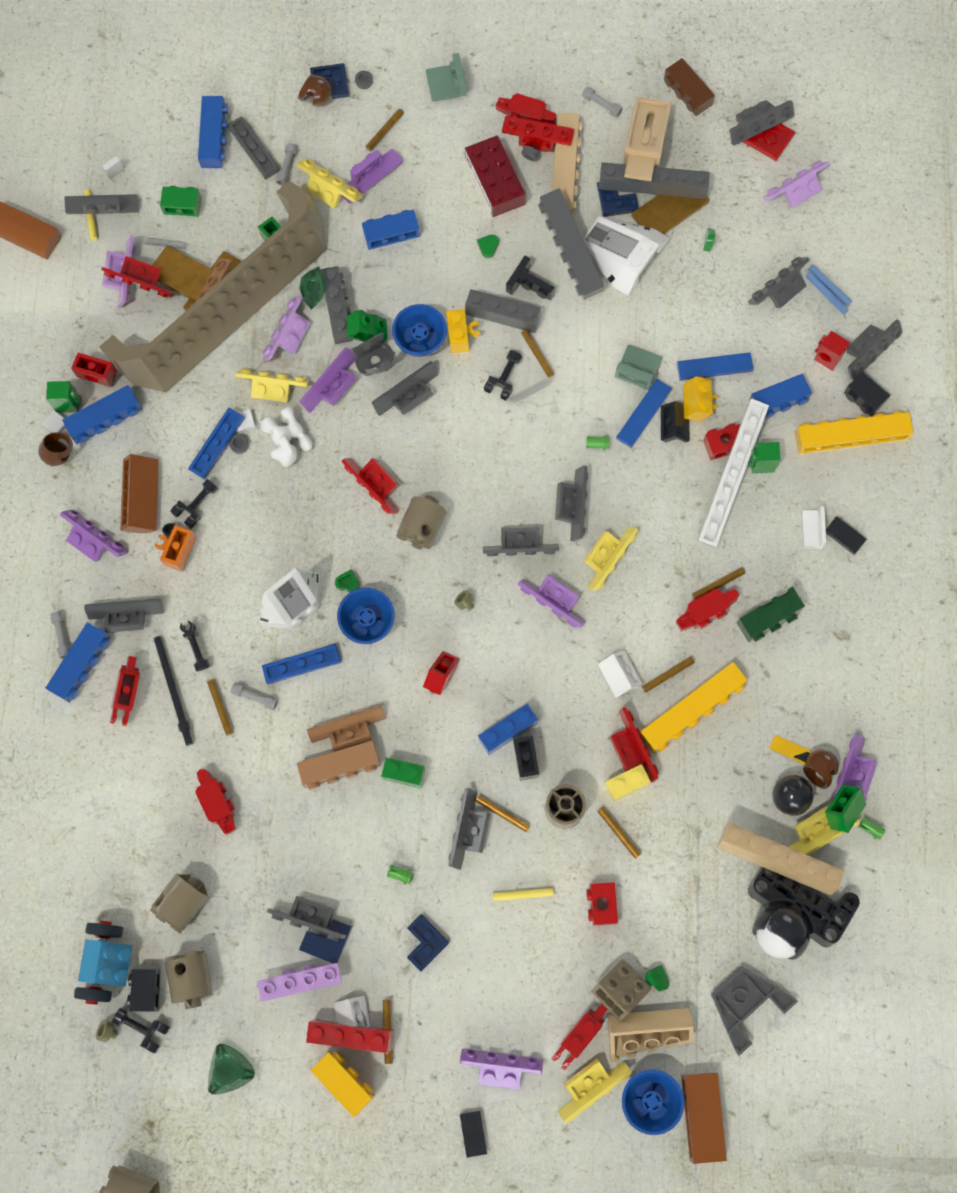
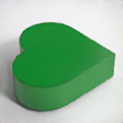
[703,228,716,252]
[477,234,499,258]
[335,569,360,593]
[645,965,669,991]

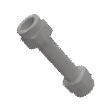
[582,86,623,117]
[276,143,298,186]
[50,611,70,659]
[231,682,278,710]

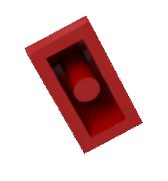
[423,651,460,695]

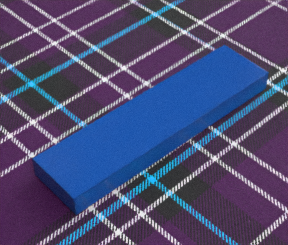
[677,352,753,381]
[616,379,672,449]
[188,407,245,480]
[261,644,341,685]

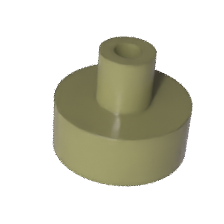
[454,590,474,610]
[96,1020,118,1043]

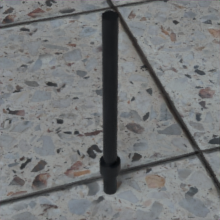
[153,636,193,746]

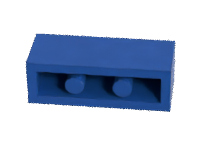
[362,209,420,250]
[749,373,812,419]
[478,704,538,755]

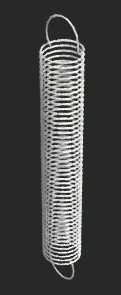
[139,237,191,249]
[506,376,554,406]

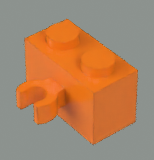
[154,525,196,572]

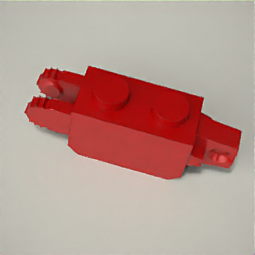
[496,93,557,125]
[676,589,739,632]
[110,656,140,726]
[195,769,237,835]
[551,1004,608,1070]

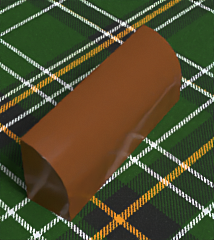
[0,201,62,260]
[120,454,159,533]
[681,1073,727,1164]

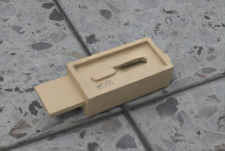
[623,97,671,181]

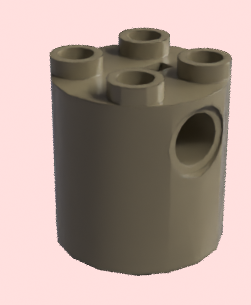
[396,495,447,550]
[545,784,586,830]
[150,873,208,933]
[165,950,213,1009]
[99,1165,160,1193]

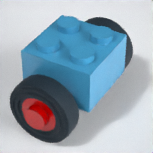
[74,920,133,1005]

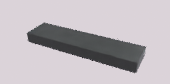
[227,116,280,180]

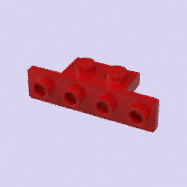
[502,116,575,152]
[101,256,173,298]
[341,458,399,514]
[609,707,659,783]

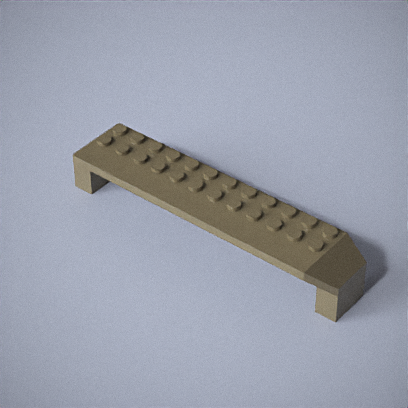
[99,180,326,392]

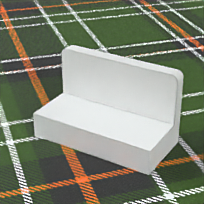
[801,506,826,549]
[598,650,643,698]
[334,996,370,1027]

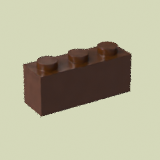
[664,58,715,116]

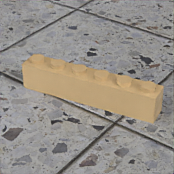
[552,113,582,214]
[717,823,844,895]

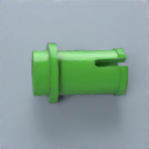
[586,436,610,450]
[858,817,886,840]
[387,865,414,885]

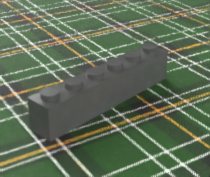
[599,162,710,199]
[538,188,604,300]

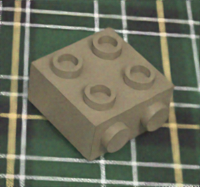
[591,959,652,1021]

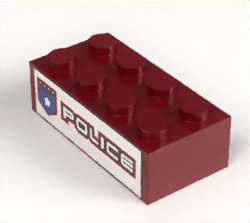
[465,135,526,217]

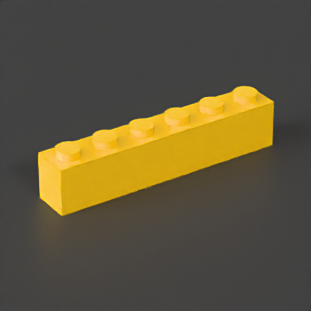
[795,411,914,454]
[641,662,748,753]

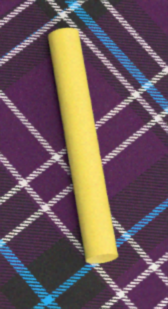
[83,189,97,241]
[493,888,553,901]

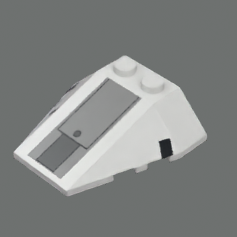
[583,216,669,296]
[257,568,322,629]

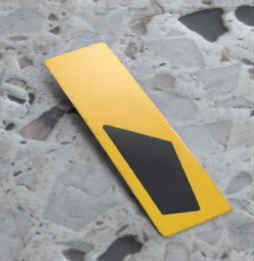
[769,735,812,764]

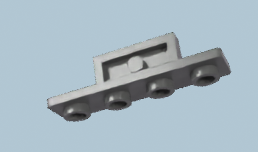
[729,100,795,146]
[64,194,139,214]
[748,256,810,308]
[846,319,903,380]
[372,361,438,416]
[555,465,588,542]
[483,526,559,556]
[84,598,164,633]
[449,788,491,870]
[267,896,346,941]

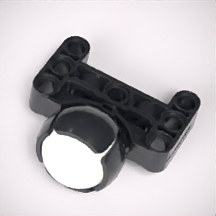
[748,867,860,960]

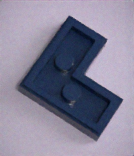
[310,63,349,99]
[597,182,638,217]
[407,914,449,972]
[299,919,352,964]

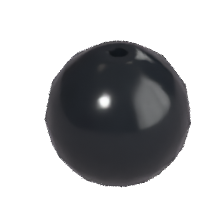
[772,775,814,816]

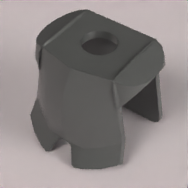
[352,332,395,376]

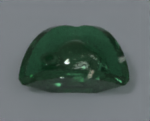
[299,266,325,310]
[208,1044,255,1095]

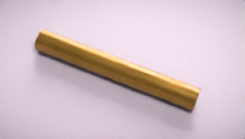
[365,109,404,151]
[521,329,554,378]
[692,567,745,600]
[642,657,695,693]
[207,679,233,736]
[476,795,530,832]
[597,807,641,859]
[383,1000,393,1064]

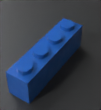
[198,96,228,168]
[62,385,142,444]
[45,622,111,703]

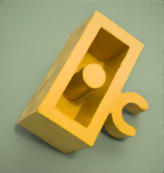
[446,309,480,354]
[683,376,718,422]

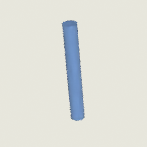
[808,264,852,306]
[806,272,848,315]

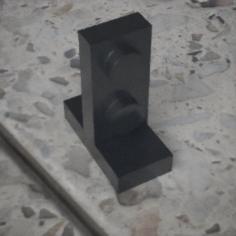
[506,255,555,301]

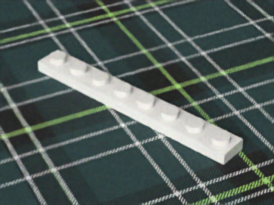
[697,399,769,547]

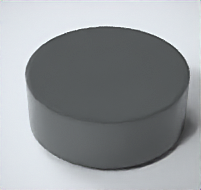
[355,71,373,89]
[521,146,540,162]
[229,434,249,454]

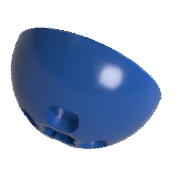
[392,304,447,357]
[337,588,395,644]
[622,1070,684,1135]

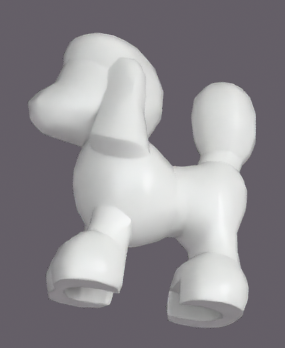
[260,407,313,467]

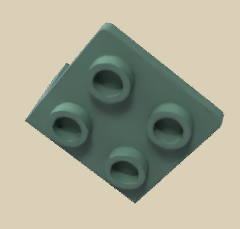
[426,53,466,101]
[615,345,662,390]

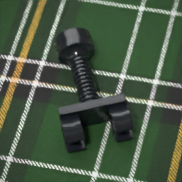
[483,350,522,401]
[170,479,218,529]
[180,621,211,672]
[112,1007,170,1054]

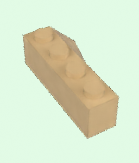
[607,1008,693,1063]

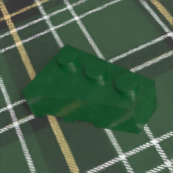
[737,586,805,643]

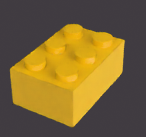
[310,1051,375,1117]

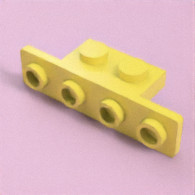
[297,159,363,208]
[235,368,311,403]
[583,527,638,591]
[789,806,860,855]
[558,1058,632,1123]

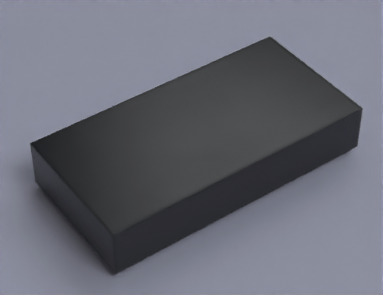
[826,516,867,555]
[460,1110,487,1158]

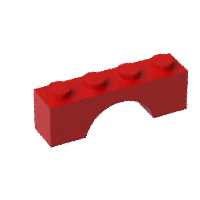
[306,1019,394,1053]

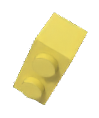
[604,765,650,802]

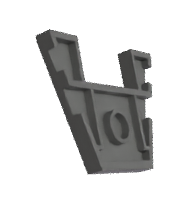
[711,967,798,1056]

